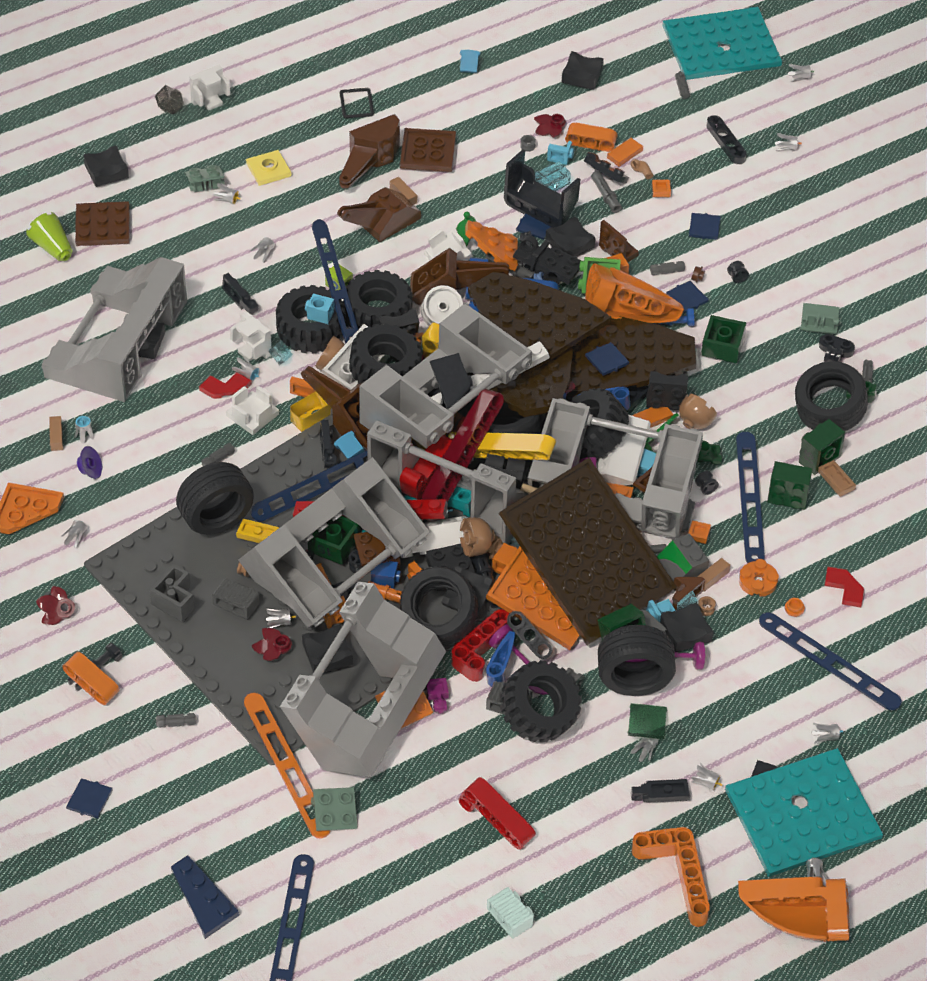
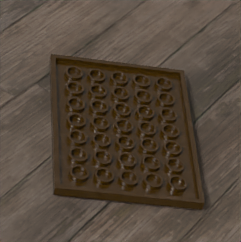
[498,457,677,646]

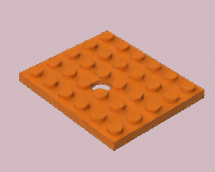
[486,546,580,650]

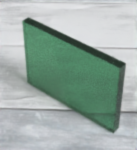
[627,703,667,739]

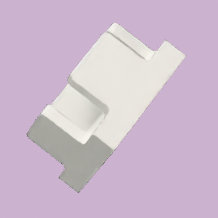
[189,64,230,110]
[424,229,473,261]
[230,311,272,361]
[226,386,279,435]

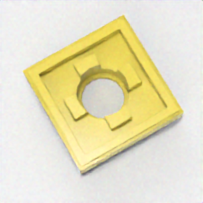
[246,150,291,186]

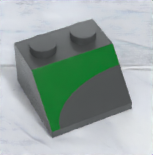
[657,533,709,582]

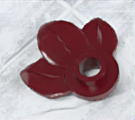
[534,114,566,137]
[36,586,75,625]
[252,628,292,661]

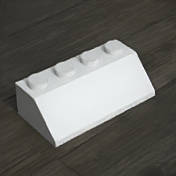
[322,324,390,390]
[596,415,651,486]
[401,516,468,558]

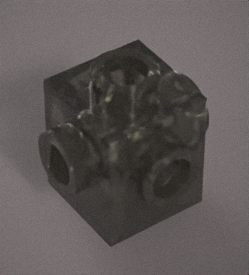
[155,84,184,115]

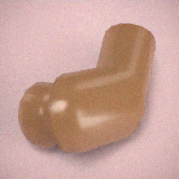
[630,159,653,179]

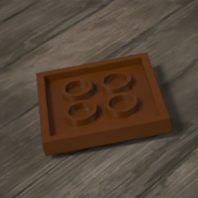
[400,128,456,172]
[75,201,130,246]

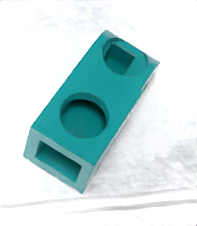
[447,486,471,517]

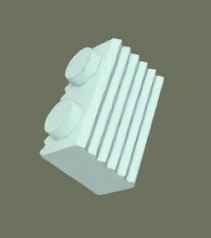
[487,887,534,939]

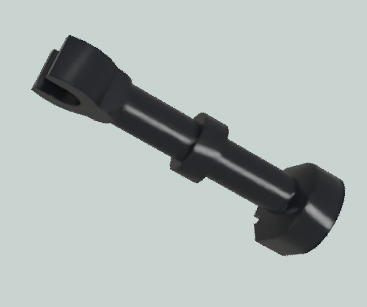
[68,643,122,691]

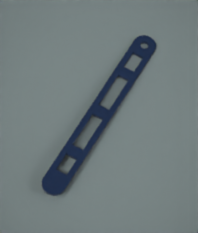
[312,219,358,344]
[736,432,765,563]
[251,450,368,522]
[759,612,902,710]
[269,854,314,981]

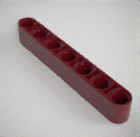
[422,389,504,502]

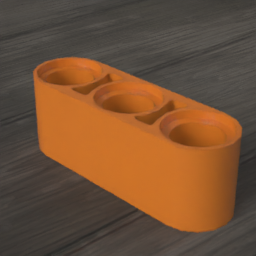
[565,123,618,152]
[62,652,120,705]

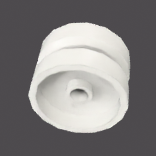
[421,285,463,326]

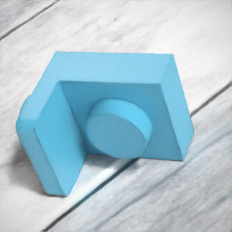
[547,141,574,165]
[646,599,675,622]

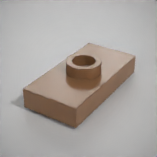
[818,460,856,497]

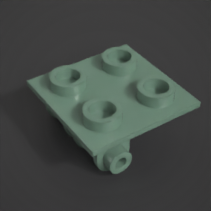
[185,165,225,192]
[801,303,839,334]
[311,787,357,831]

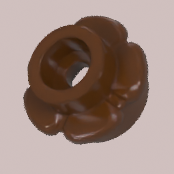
[691,266,705,283]

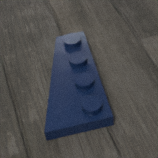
[171,855,239,939]

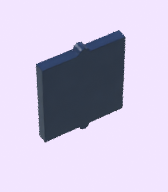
[516,213,551,240]
[689,213,720,240]
[666,281,709,314]
[585,342,629,376]
[66,778,113,819]

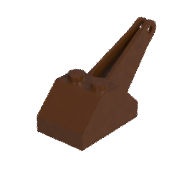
[339,114,400,188]
[337,187,421,242]
[410,247,509,305]
[301,366,369,449]

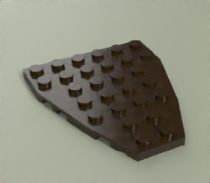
[468,271,611,371]
[569,316,696,396]
[467,347,574,417]

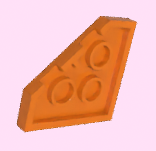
[465,220,518,271]
[0,483,64,534]

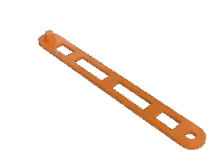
[244,693,330,839]

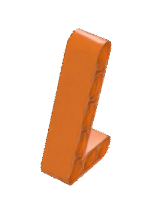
[632,827,709,927]

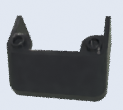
[504,149,581,228]
[428,353,473,437]

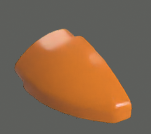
[585,263,684,323]
[738,877,850,941]

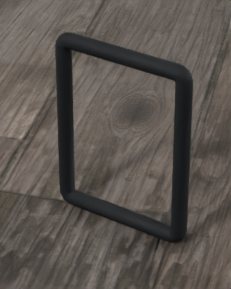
[339,88,374,118]

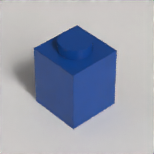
[371,561,401,589]

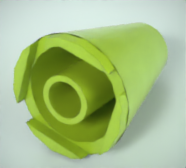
[26,212,72,261]

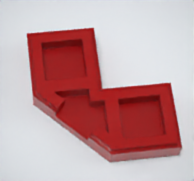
[199,372,252,399]
[824,567,864,608]

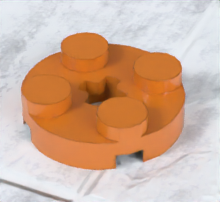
[739,559,779,596]

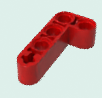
[399,435,453,500]
[452,609,510,682]
[458,777,536,850]

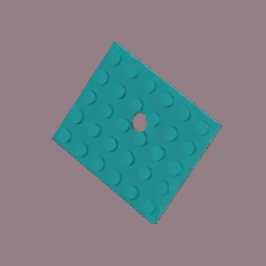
[662,7,782,80]
[725,748,883,877]

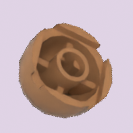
[315,336,345,371]
[679,394,717,430]
[460,517,495,557]

